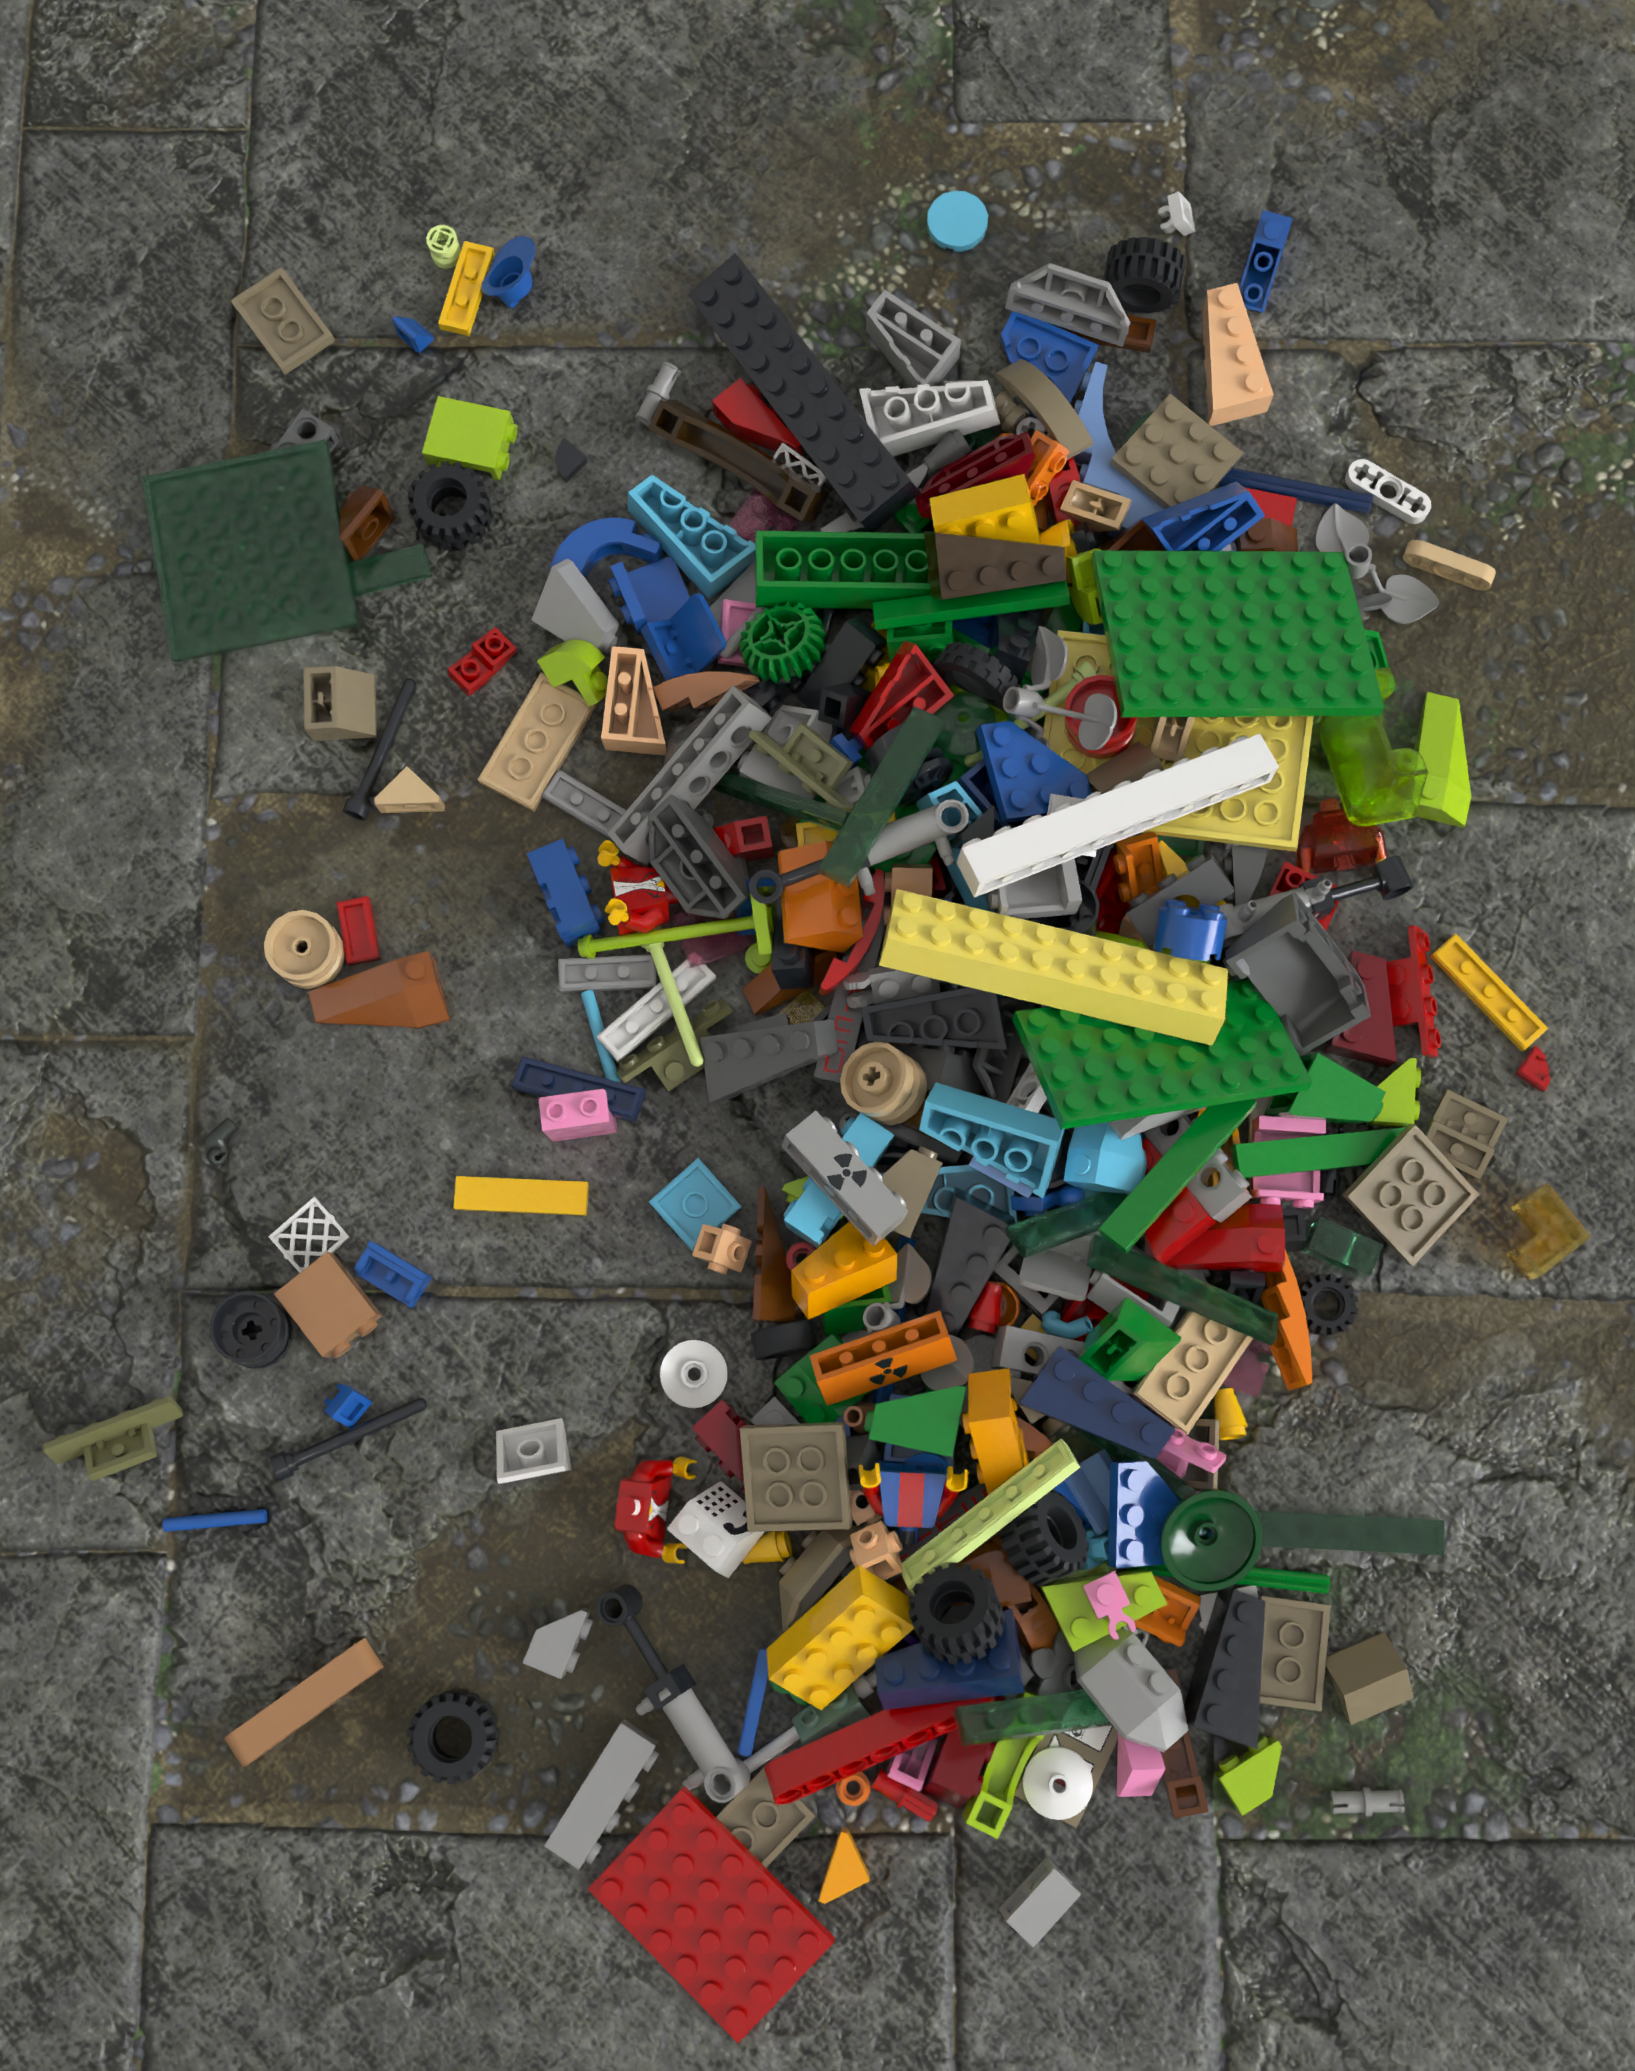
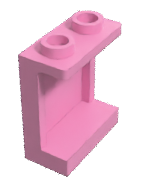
[539,1089,618,1142]
[1250,1116,1326,1209]

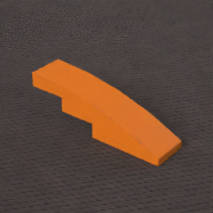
[1260,1249,1312,1392]

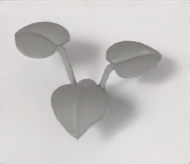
[1315,503,1439,624]
[1003,626,1117,751]
[841,1243,974,1391]

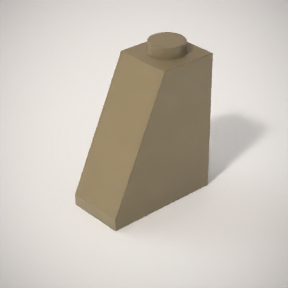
[881,1146,943,1238]

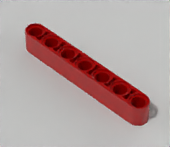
[764,1697,996,1805]

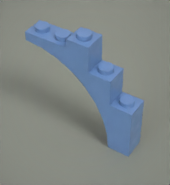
[1073,362,1164,537]

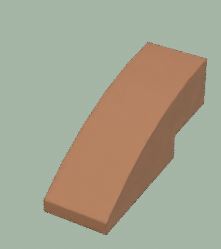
[653,672,760,711]

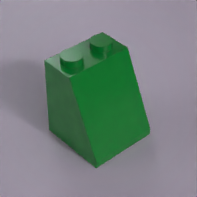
[1263,1053,1386,1124]
[864,1386,967,1457]

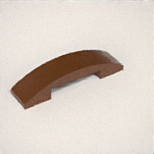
[1161,1668,1209,1819]

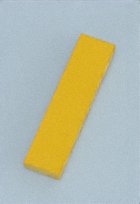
[1430,933,1548,1052]
[454,1176,589,1216]

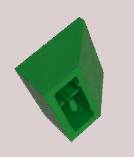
[1078,1297,1182,1381]

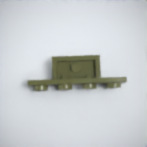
[748,723,858,815]
[616,999,733,1091]
[43,1396,183,1481]

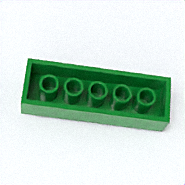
[755,531,931,609]

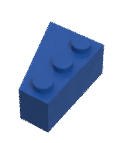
[1141,481,1265,551]

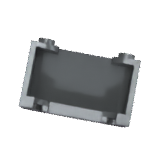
[1223,892,1371,1055]

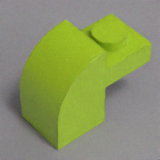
[1067,549,1103,625]
[537,639,608,707]

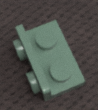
[792,1684,873,1745]

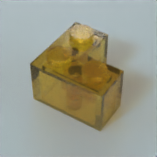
[1506,1183,1591,1280]

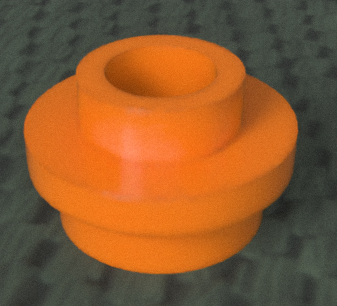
[836,1772,870,1806]

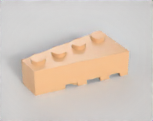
[1202,283,1274,426]

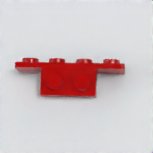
[1386,925,1441,1058]

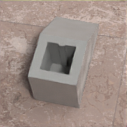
[523,1608,593,1679]

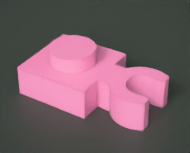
[1082,1571,1136,1640]

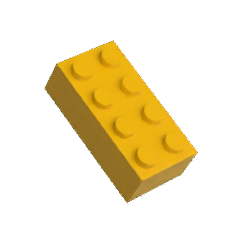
[766,1565,914,1710]

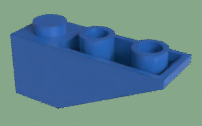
[1239,210,1293,313]

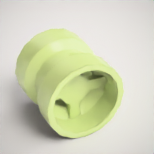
[426,225,461,269]

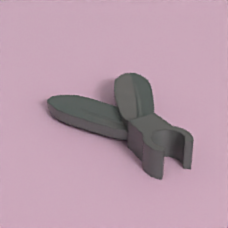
[1352,582,1392,616]

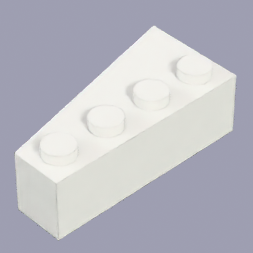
[859,380,1000,457]

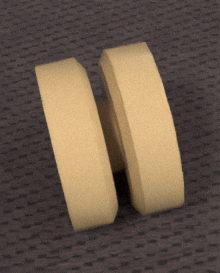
[264,910,346,990]
[840,1042,927,1125]

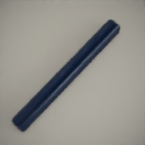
[1218,468,1373,513]

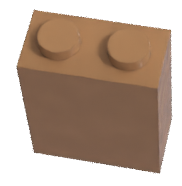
[274,1251,382,1359]

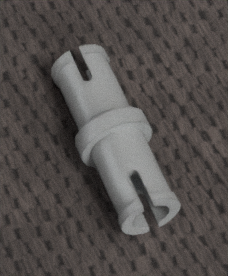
[635,362,681,426]
[1330,1787,1404,1816]

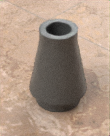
[924,430,972,474]

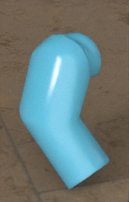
[1041,1311,1093,1340]

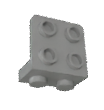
[1018,1214,1101,1301]

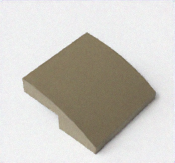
[1425,1088,1509,1179]

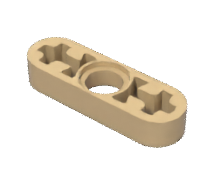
[1403,540,1496,591]

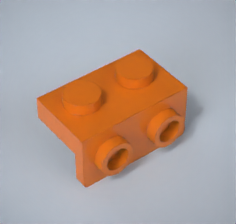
[1026,430,1070,506]
[1113,832,1163,906]
[1134,1568,1201,1647]

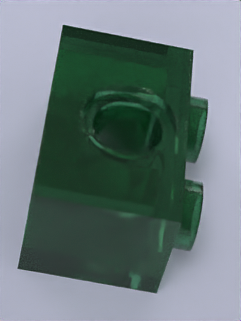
[1301,1217,1383,1278]

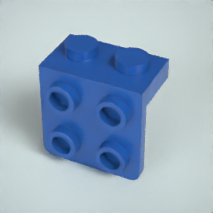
[608,557,690,636]
[640,593,726,681]

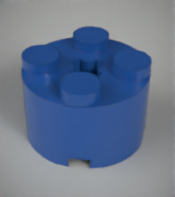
[1153,899,1228,961]

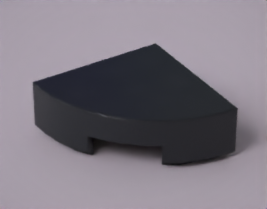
[556,438,588,483]

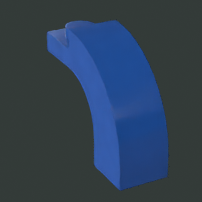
[549,518,663,580]

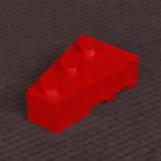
[849,641,954,752]
[1142,1137,1217,1265]

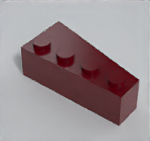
[692,1399,747,1494]

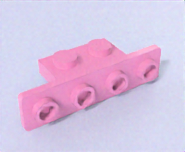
[1119,1428,1227,1480]

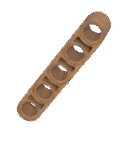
[224,1638,384,1768]

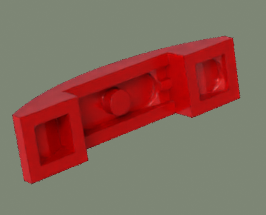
[819,869,885,996]

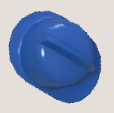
[481,236,535,308]

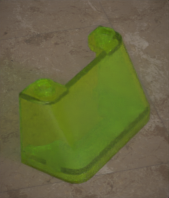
[1320,667,1428,826]

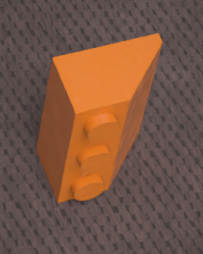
[778,841,863,953]

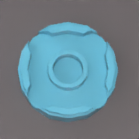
[927,191,988,252]

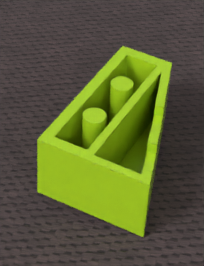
[1039,1568,1167,1652]

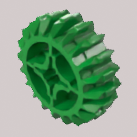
[739,601,826,684]

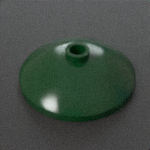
[1159,1488,1263,1591]

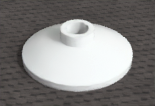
[660,1340,728,1408]
[1023,1747,1093,1820]

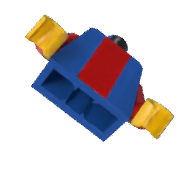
[858,1461,968,1545]

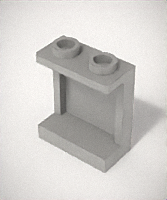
[987,859,1082,919]

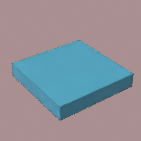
[649,1158,742,1251]

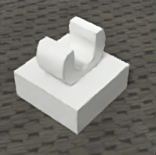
[1158,191,1195,236]

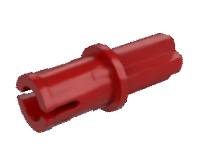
[870,1768,938,1822]

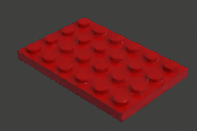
[588,1786,835,2043]

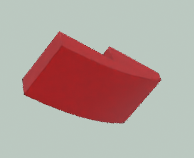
[448,627,517,696]

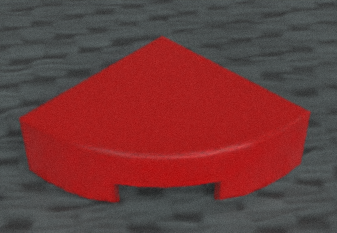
[1514,1045,1550,1092]

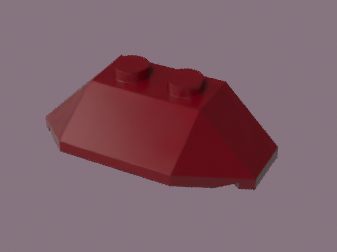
[915,432,1035,519]

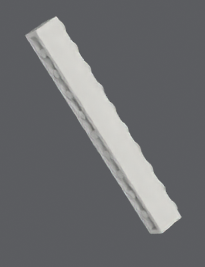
[956,734,1279,897]

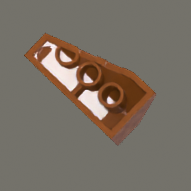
[308,951,450,1029]

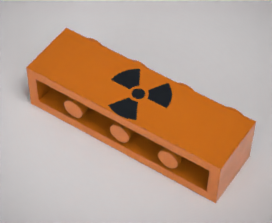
[810,1310,958,1406]

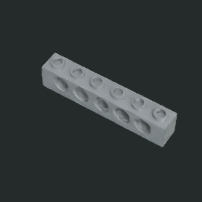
[607,686,772,866]
[1144,1115,1252,1223]
[991,1325,1146,1407]

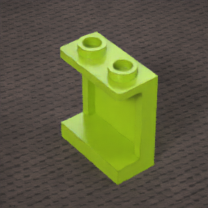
[422,396,517,481]

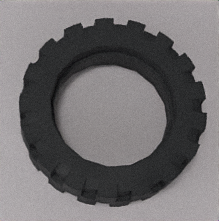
[933,642,1021,716]

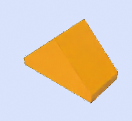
[818,1826,870,1904]

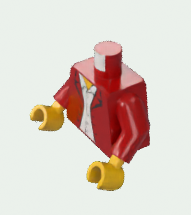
[597,840,679,935]
[614,1456,697,1564]

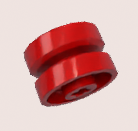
[1065,675,1138,759]

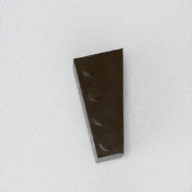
[924,531,1067,600]

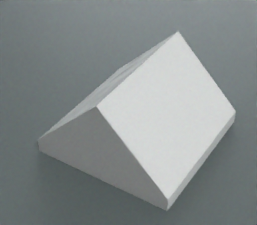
[496,1418,572,1484]

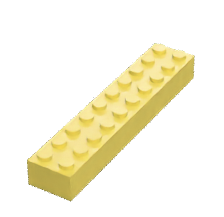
[879,889,1228,1046]

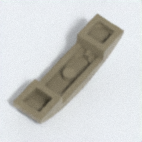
[995,359,1093,461]

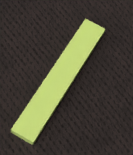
[901,1439,1080,1596]

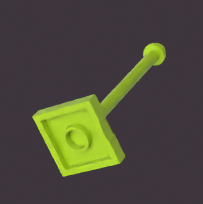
[578,886,776,959]

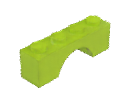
[961,1688,1057,1839]

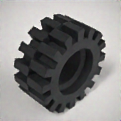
[1299,1274,1359,1336]

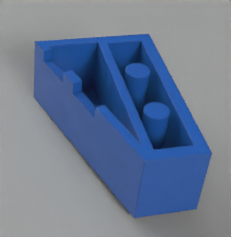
[527,839,604,948]

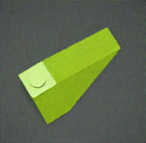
[1400,692,1471,828]

